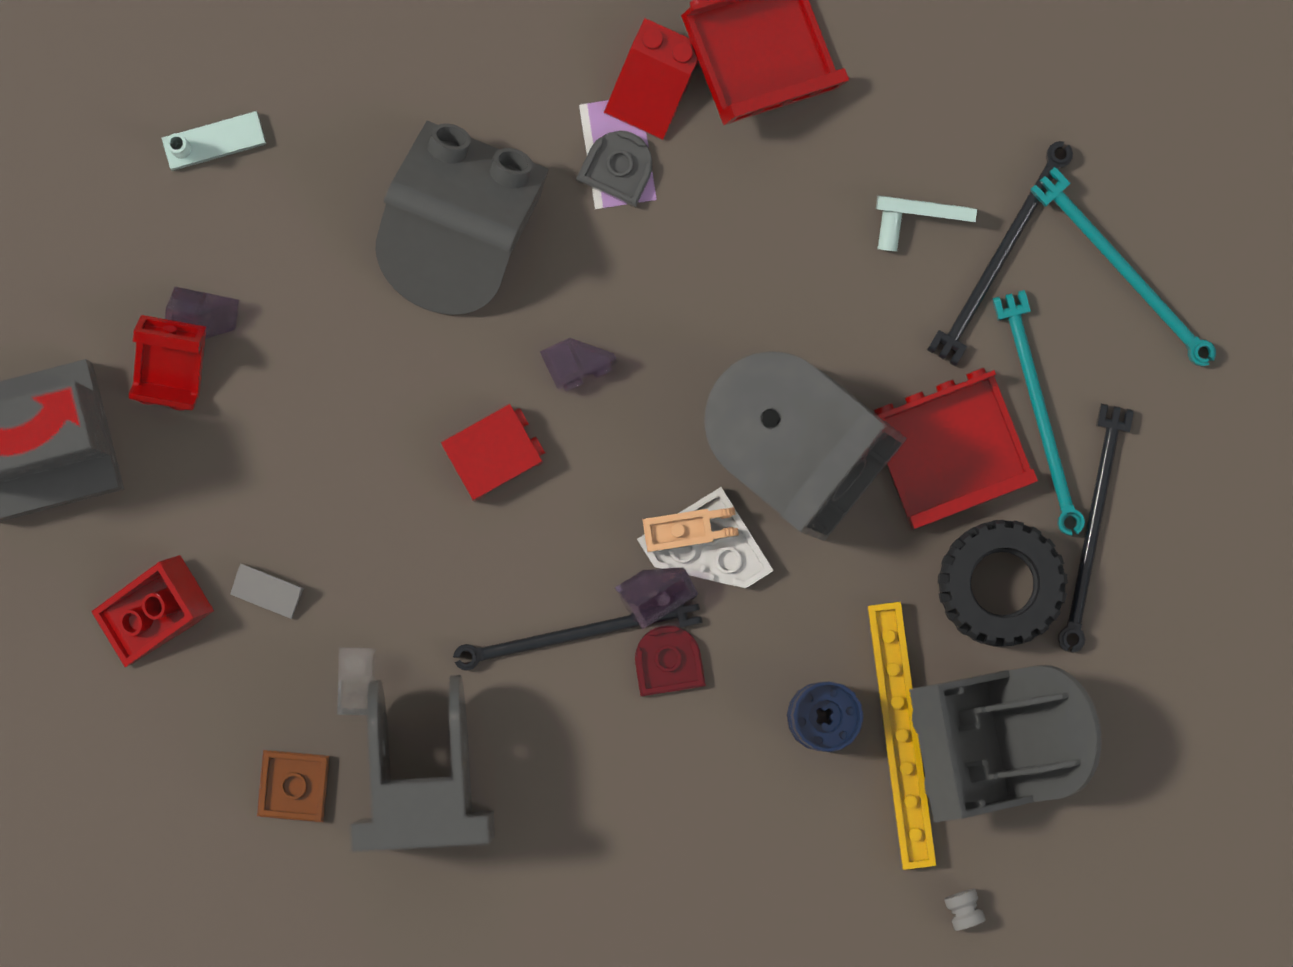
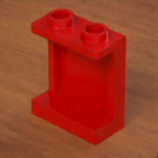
[129,315,206,411]
[440,404,545,502]

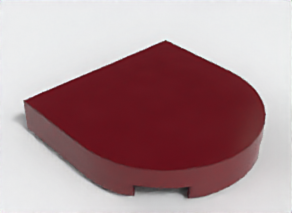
[635,625,706,696]

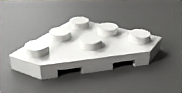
[637,487,774,589]

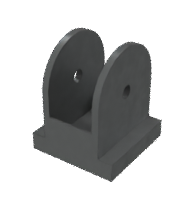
[705,351,907,541]
[350,675,495,852]

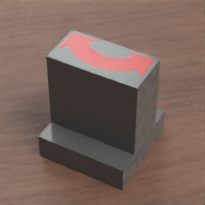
[0,359,124,522]

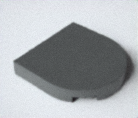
[576,130,653,208]

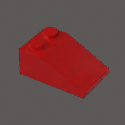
[604,18,699,140]
[91,555,214,667]

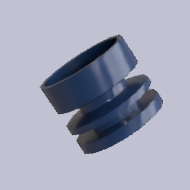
[786,681,863,752]

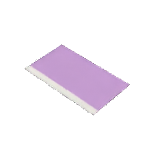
[579,100,657,209]

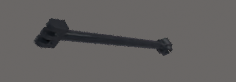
[927,141,1073,367]
[1058,403,1134,652]
[453,591,703,671]

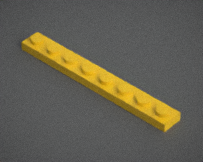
[867,602,936,870]

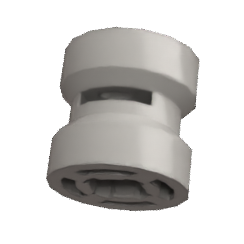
[944,888,986,931]

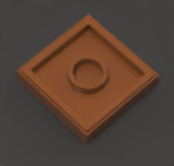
[257,750,330,822]

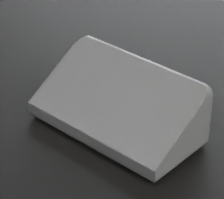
[230,564,304,619]

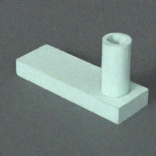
[162,111,266,171]
[876,195,977,252]

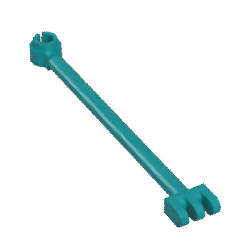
[1030,167,1216,366]
[992,290,1085,536]

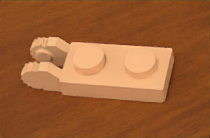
[642,507,739,552]

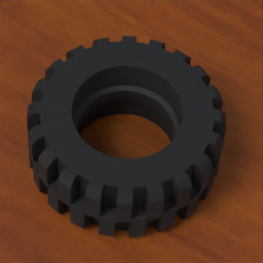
[937,520,1068,647]

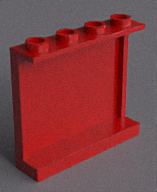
[681,0,849,125]
[874,368,1038,530]

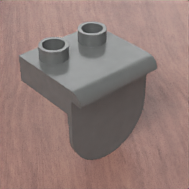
[375,121,549,315]
[909,665,1101,822]

